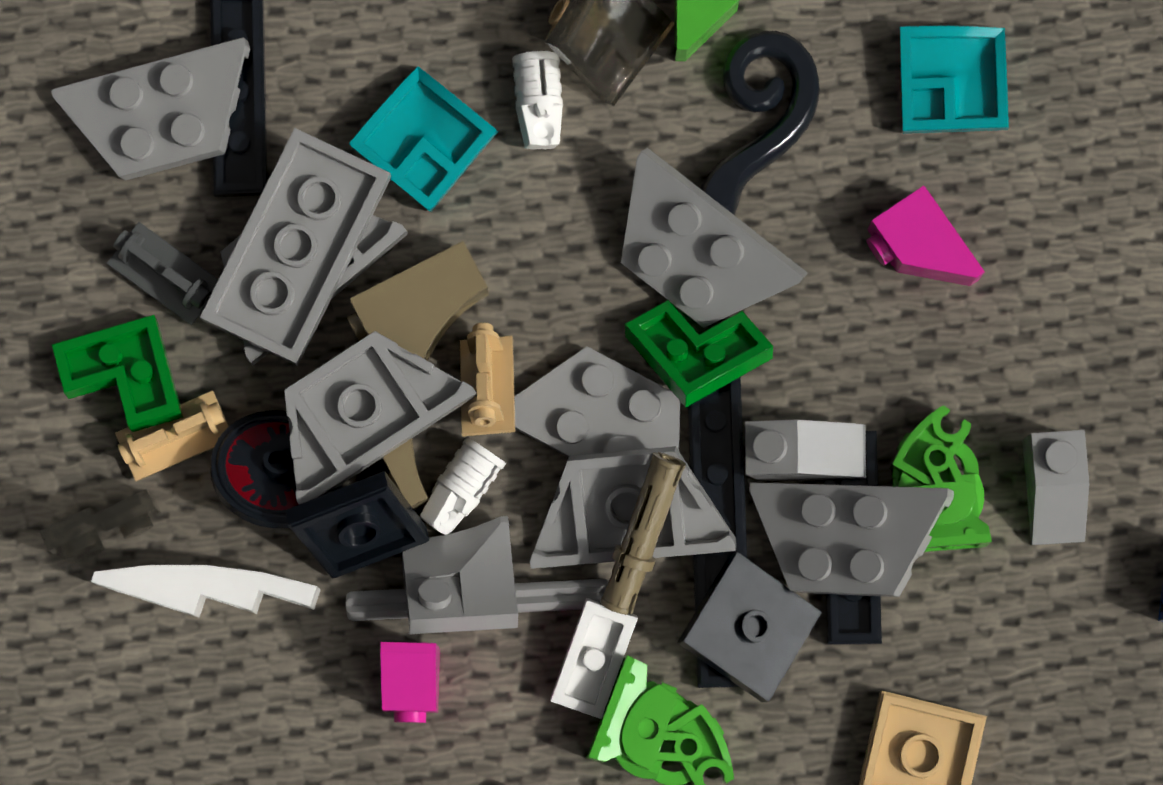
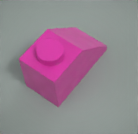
[866,186,985,286]
[380,642,440,723]

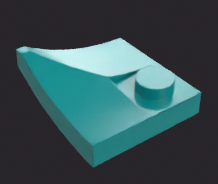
[900,26,1009,134]
[349,66,498,212]

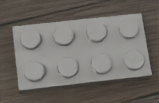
[200,128,391,366]

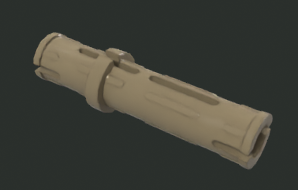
[600,452,686,615]

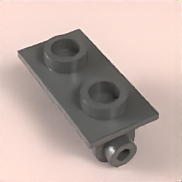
[107,222,219,325]

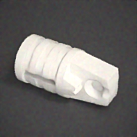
[512,51,563,149]
[420,436,506,535]

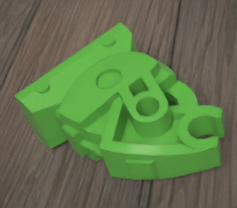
[889,405,992,552]
[586,655,734,785]

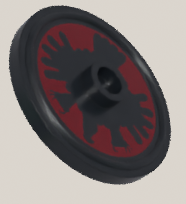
[210,410,343,529]

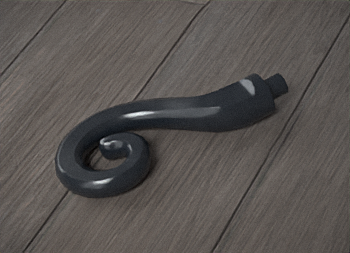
[700,31,820,215]

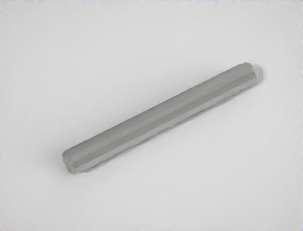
[346,579,609,621]

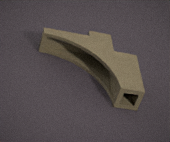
[347,241,489,510]

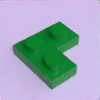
[625,300,773,408]
[52,315,183,432]

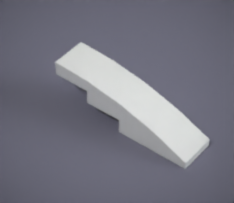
[91,565,321,618]

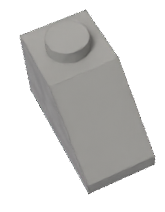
[745,420,866,481]
[1022,430,1089,546]

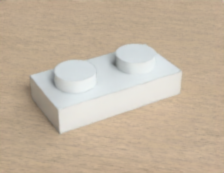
[550,598,638,719]

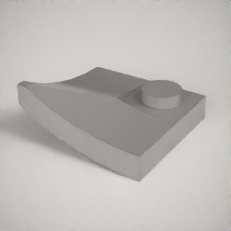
[401,516,518,634]

